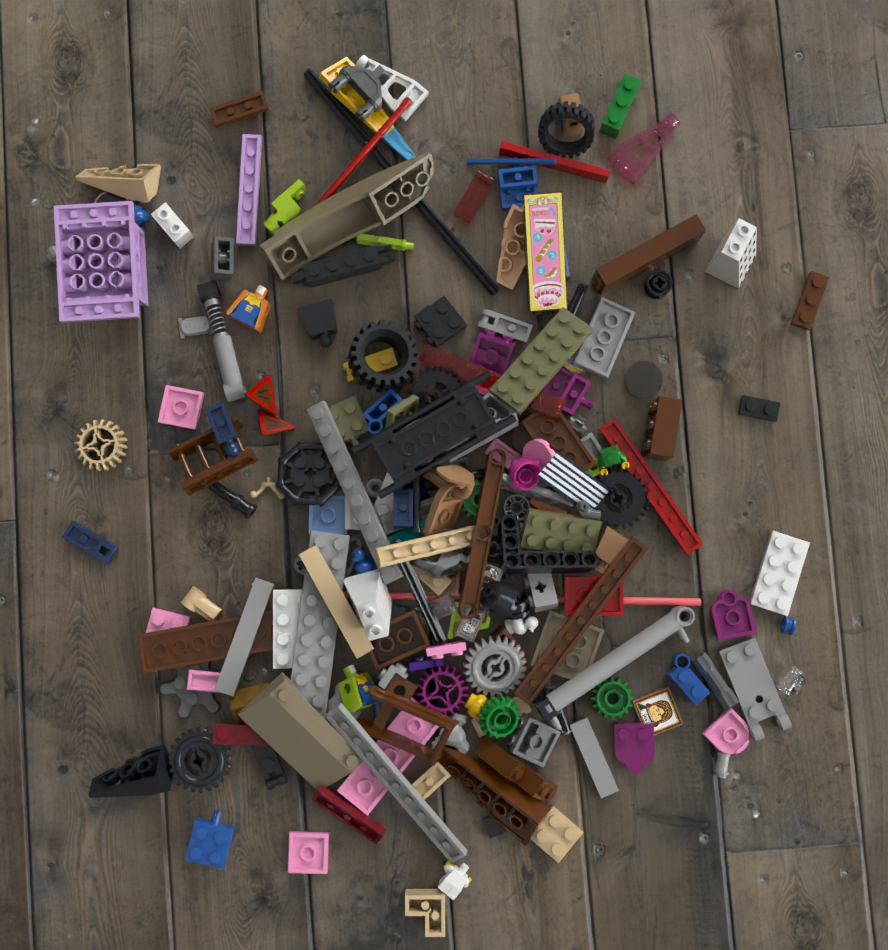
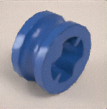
[781,616,796,635]

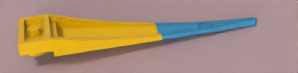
[319,57,432,182]

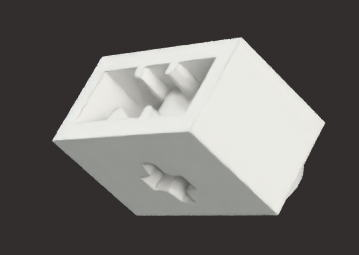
[151,202,194,249]

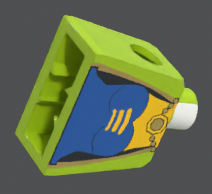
[338,665,379,713]

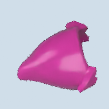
[508,458,542,490]

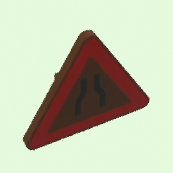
[245,374,278,415]
[257,409,295,437]

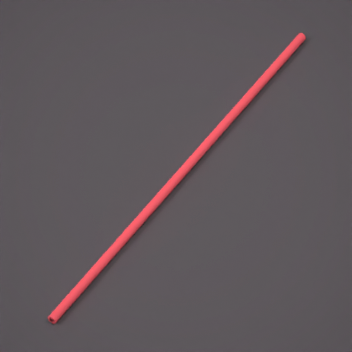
[342,591,701,606]

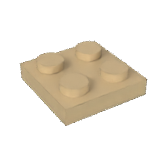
[531,805,584,863]

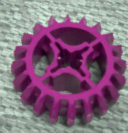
[416,664,469,716]

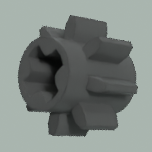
[568,415,588,438]

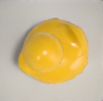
[464,693,487,719]

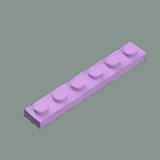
[236,134,262,246]

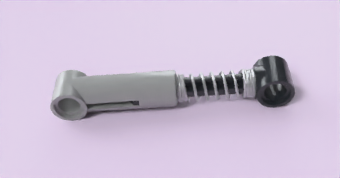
[197,280,247,402]

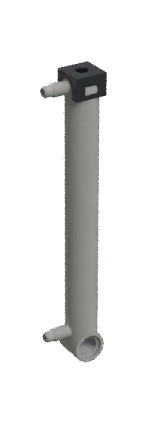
[532,606,695,731]

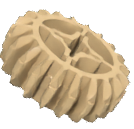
[74,419,128,471]

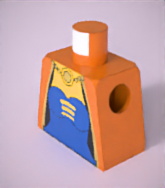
[226,285,271,334]

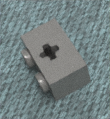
[523,573,558,613]

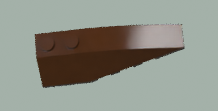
[439,746,550,846]

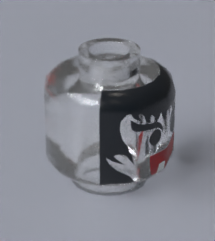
[775,666,805,696]

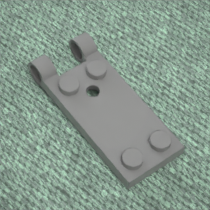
[718,637,792,742]

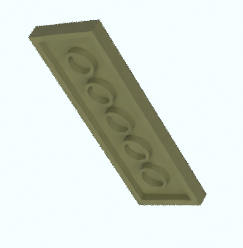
[490,307,593,415]

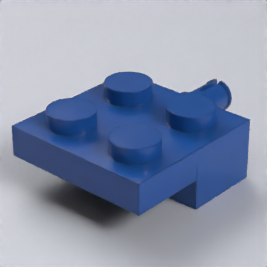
[498,157,538,211]
[185,809,236,869]

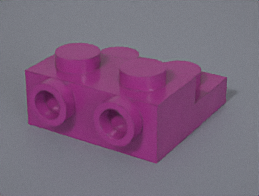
[467,329,517,380]

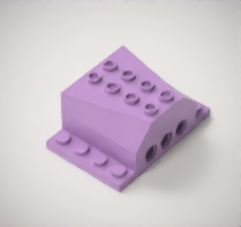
[54,201,149,323]

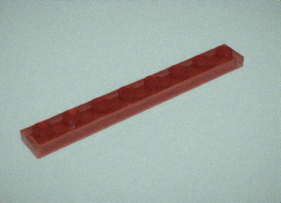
[419,344,566,419]

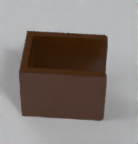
[386,673,418,700]

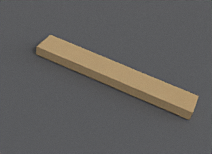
[374,525,487,568]
[299,545,374,658]

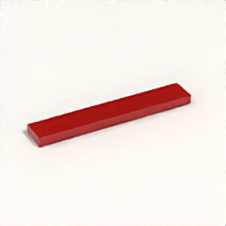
[499,141,610,183]

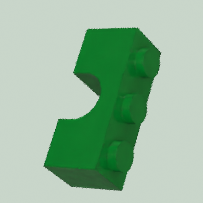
[599,73,641,139]

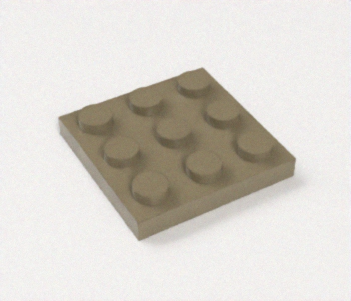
[530,610,604,680]

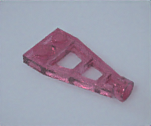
[607,113,680,184]

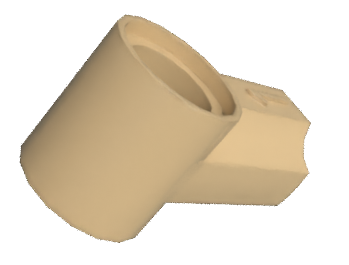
[181,586,223,621]

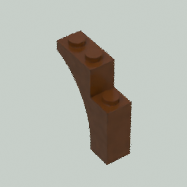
[473,736,558,803]

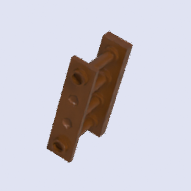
[167,416,259,496]

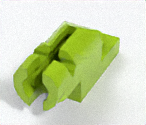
[263,179,307,236]

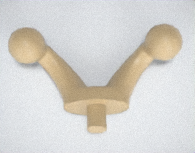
[250,477,285,499]

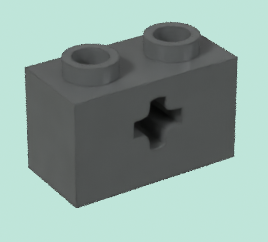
[211,236,234,282]

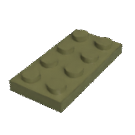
[520,508,602,551]

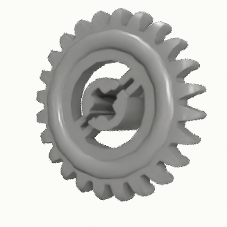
[463,635,527,697]

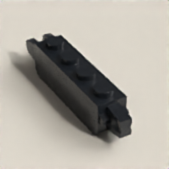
[291,245,396,287]

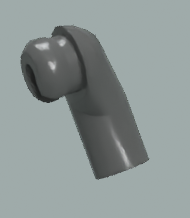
[577,500,601,520]

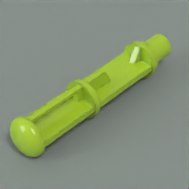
[356,234,414,251]

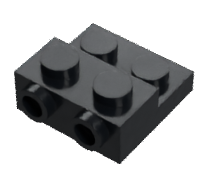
[413,295,467,349]

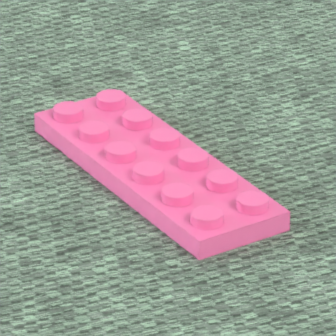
[337,697,439,816]

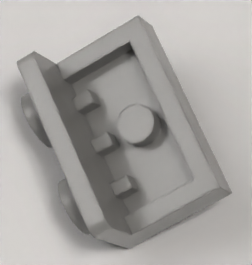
[378,662,409,689]

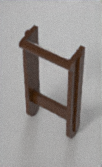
[356,685,459,766]

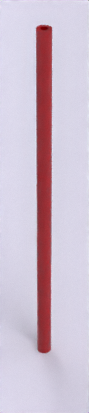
[314,97,413,206]

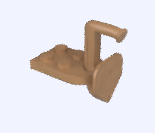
[421,458,475,536]

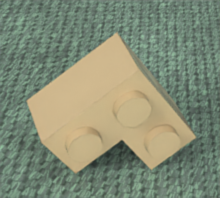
[405,889,445,937]

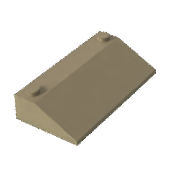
[238,672,363,791]

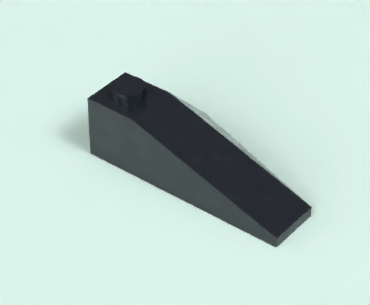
[88,745,173,798]

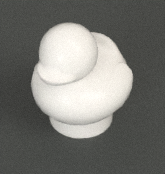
[505,616,538,635]

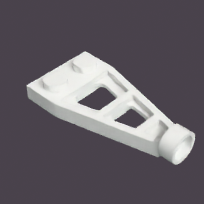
[356,55,429,122]

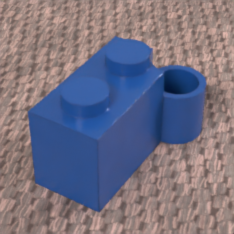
[363,388,403,436]
[665,653,710,706]

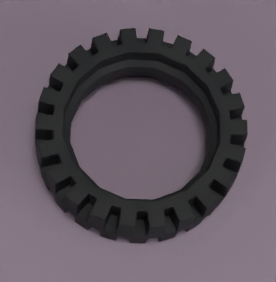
[538,101,595,158]

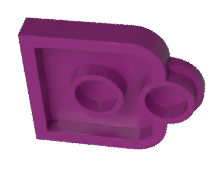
[710,589,757,641]
[614,722,655,773]

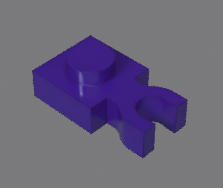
[409,656,443,671]

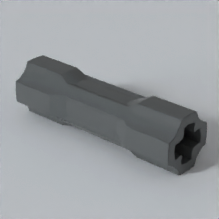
[690,652,739,710]

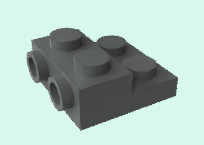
[506,713,561,768]

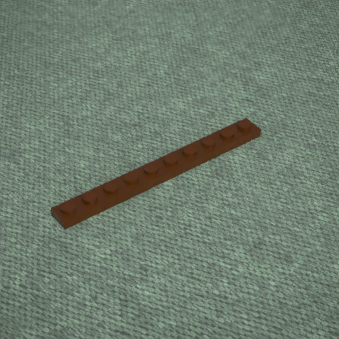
[514,536,648,705]

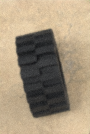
[348,320,418,392]

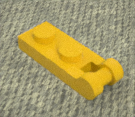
[342,348,399,383]

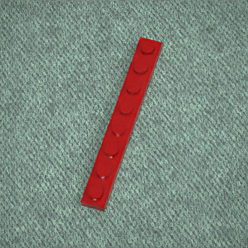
[598,418,703,555]

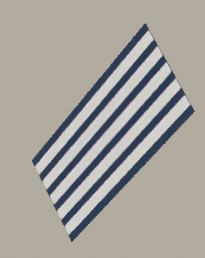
[537,452,610,509]

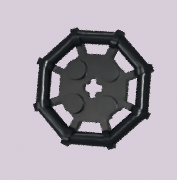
[275,441,342,507]

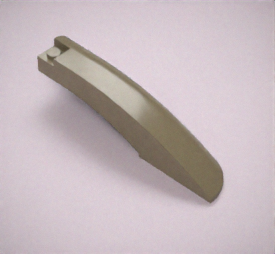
[259,152,434,281]

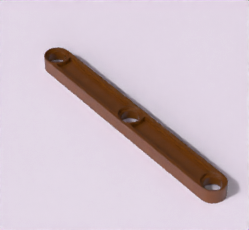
[458,448,506,619]

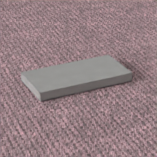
[572,296,635,380]

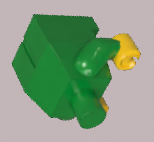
[598,444,629,476]

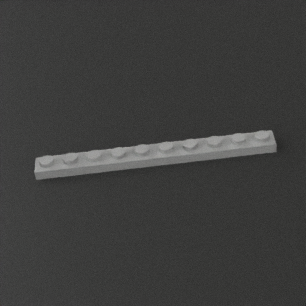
[307,401,404,585]
[325,703,468,864]

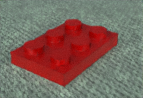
[564,576,624,616]

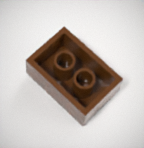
[642,396,683,461]
[369,609,431,670]

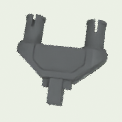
[328,65,385,122]
[415,548,468,579]

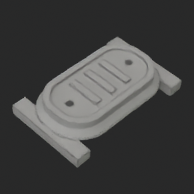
[178,315,213,339]

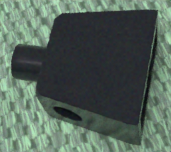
[297,299,337,347]

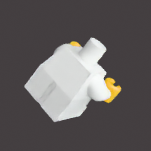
[438,860,472,900]

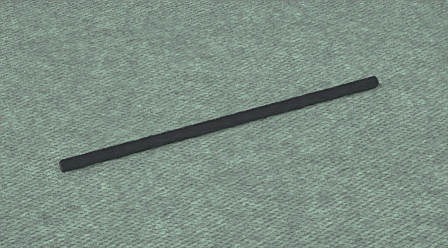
[304,68,500,296]

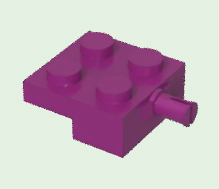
[538,368,595,417]

